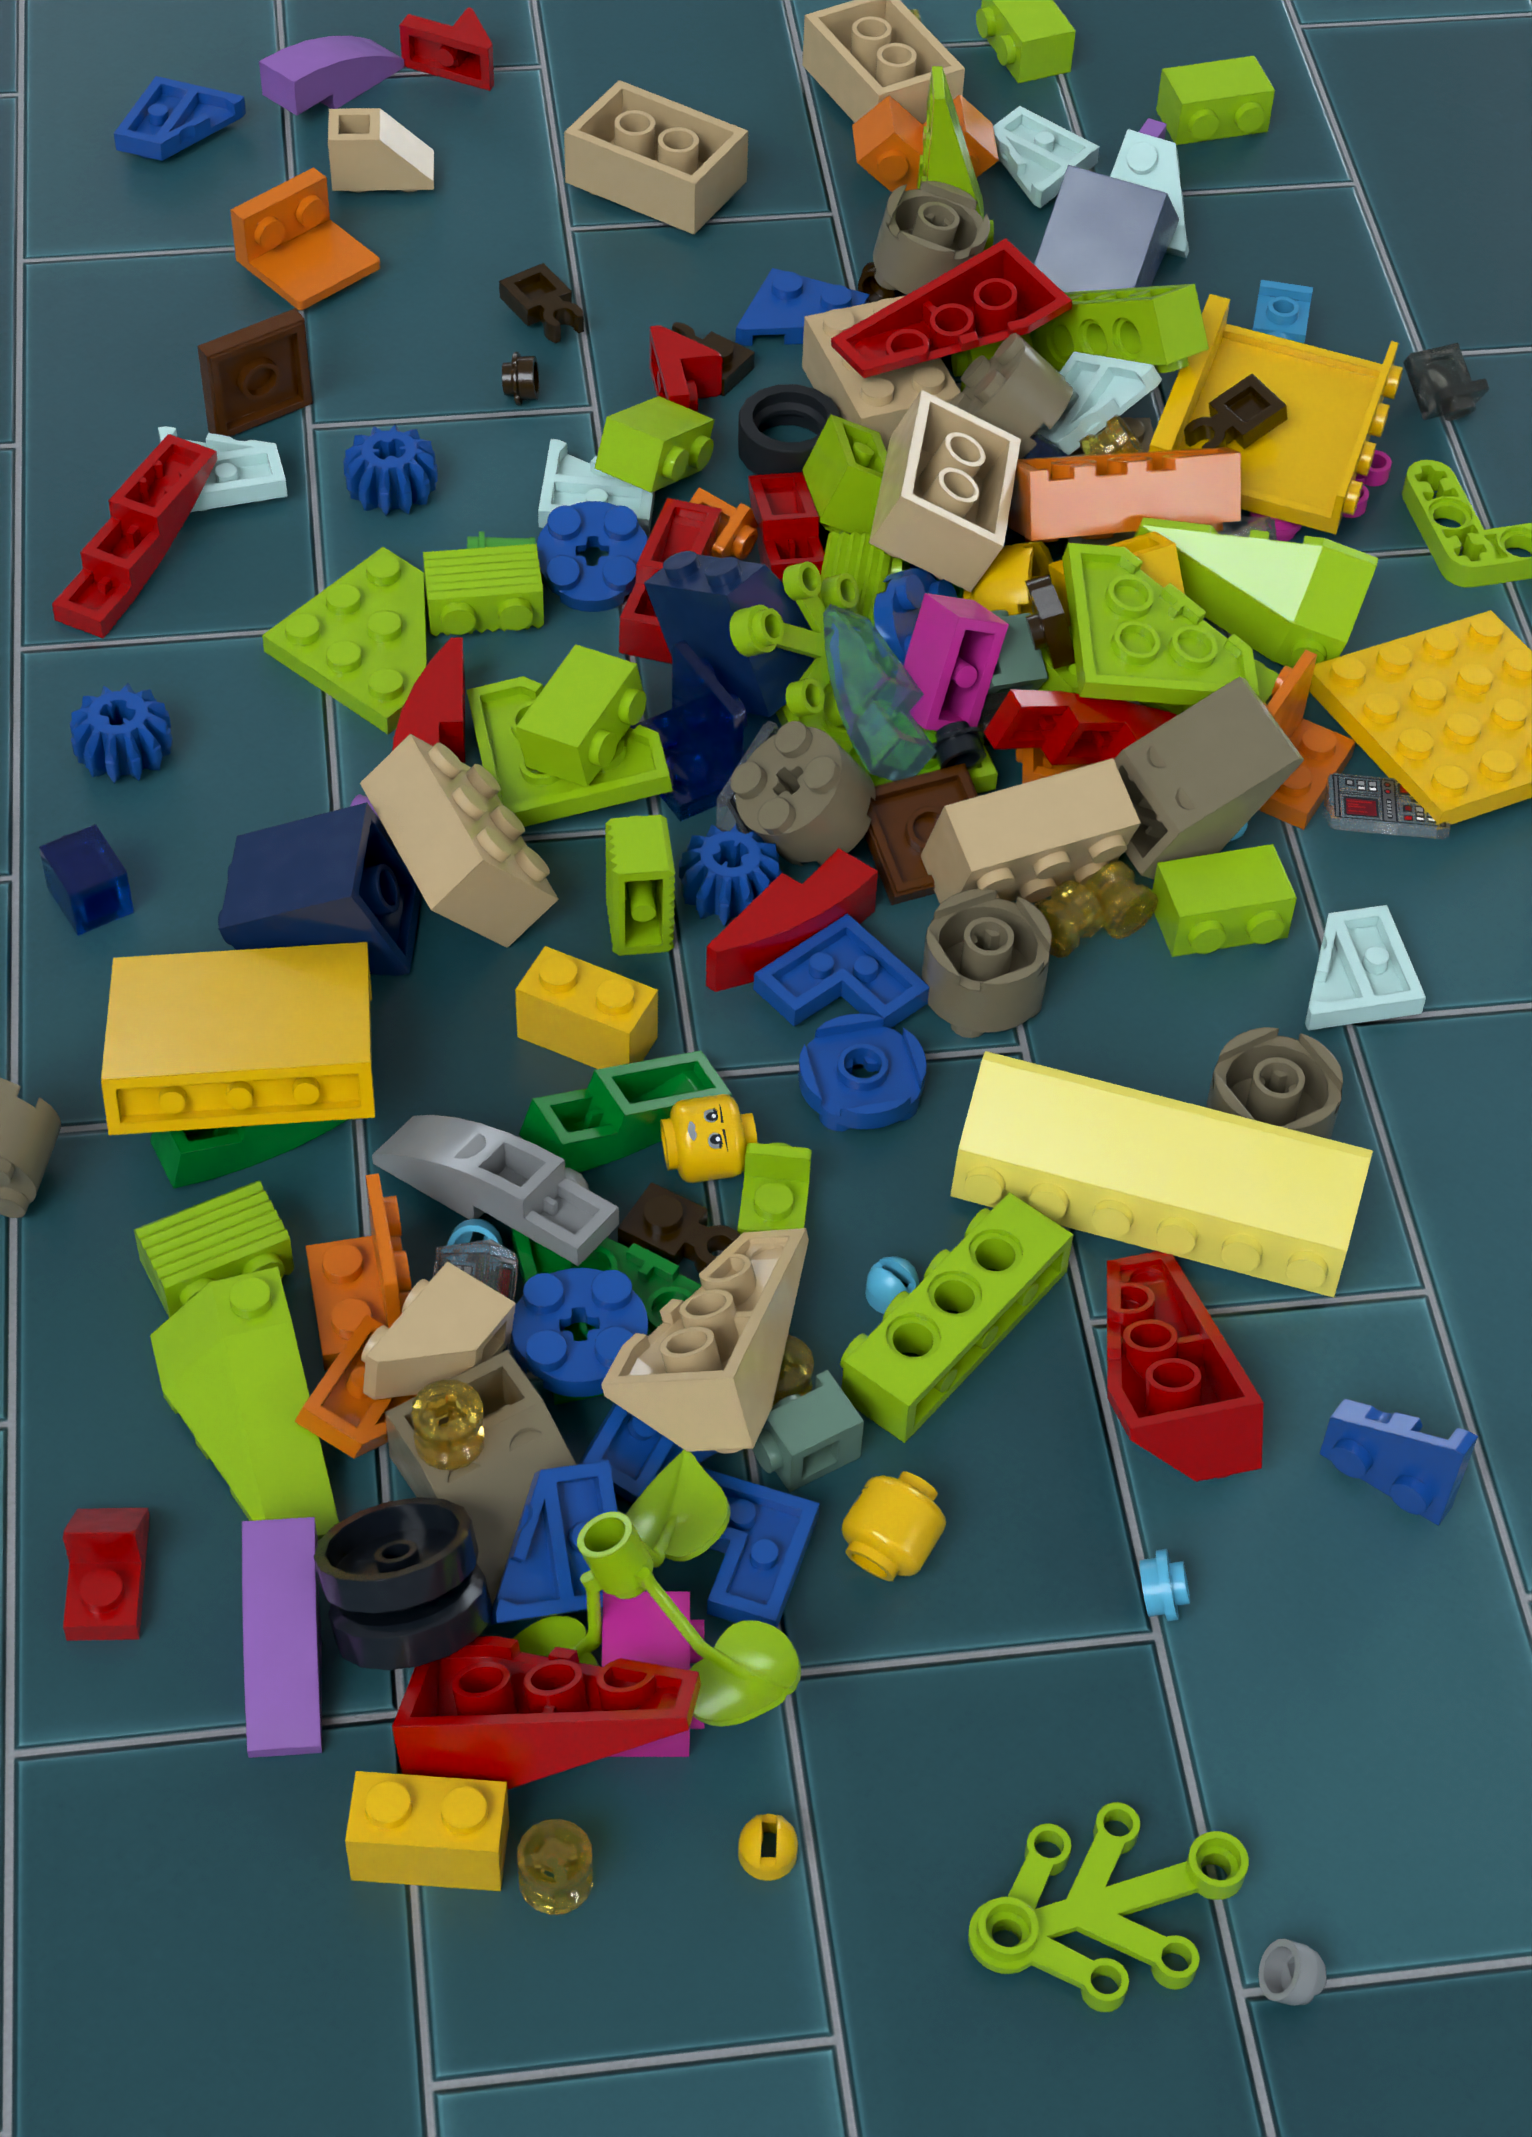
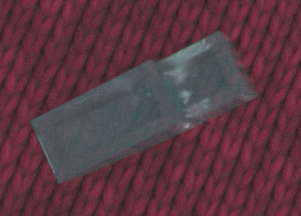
[823,604,937,781]

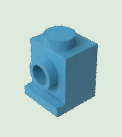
[1252,280,1313,344]

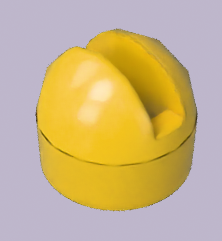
[738,1814,798,1881]

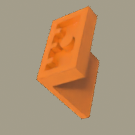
[230,167,380,310]
[1259,650,1356,830]
[306,1173,412,1370]

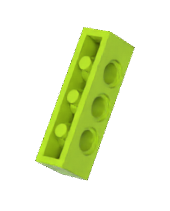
[1029,284,1209,373]
[840,1192,1073,1443]

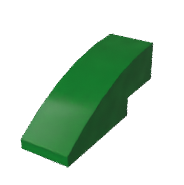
[519,1050,732,1172]
[150,1119,349,1189]

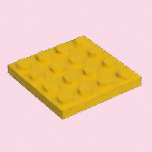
[1309,610,1532,829]

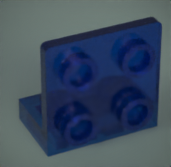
[630,640,748,822]

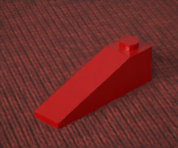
[831,238,1072,378]
[1107,1251,1264,1482]
[392,1636,701,1790]

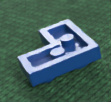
[753,913,929,1028]
[703,1468,820,1628]

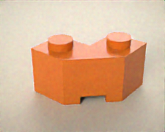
[852,94,999,191]

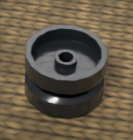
[313,1497,493,1670]

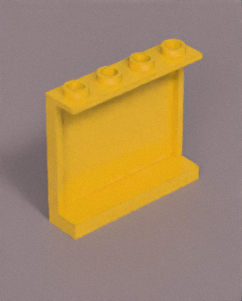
[1149,294,1403,535]
[101,942,375,1135]

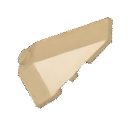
[601,1228,809,1454]

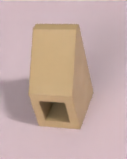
[328,108,434,193]
[361,1261,516,1400]

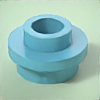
[1139,1549,1190,1621]

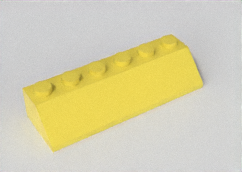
[950,1051,1373,1298]

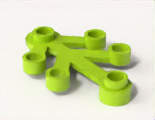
[729,561,897,727]
[968,1802,1249,2012]

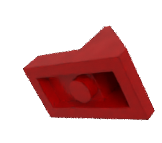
[399,7,494,91]
[649,325,723,412]
[63,1508,150,1641]

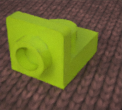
[737,1143,812,1235]

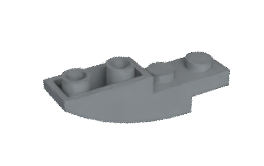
[372,1115,619,1266]

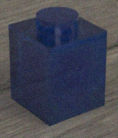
[39,824,134,936]

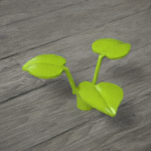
[512,1449,801,1727]

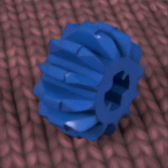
[343,424,438,516]
[70,683,173,784]
[678,822,782,926]

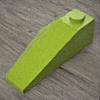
[917,66,994,251]
[1134,517,1378,668]
[150,1267,339,1541]

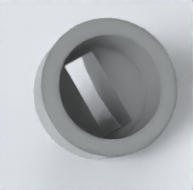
[1258,1939,1327,2006]

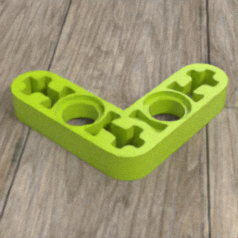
[1402,460,1532,587]

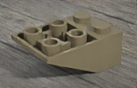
[1114,676,1304,879]
[385,1350,577,1606]

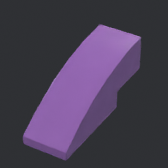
[259,36,404,116]
[242,1517,322,1758]

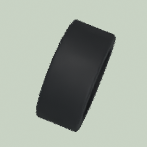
[738,384,841,475]

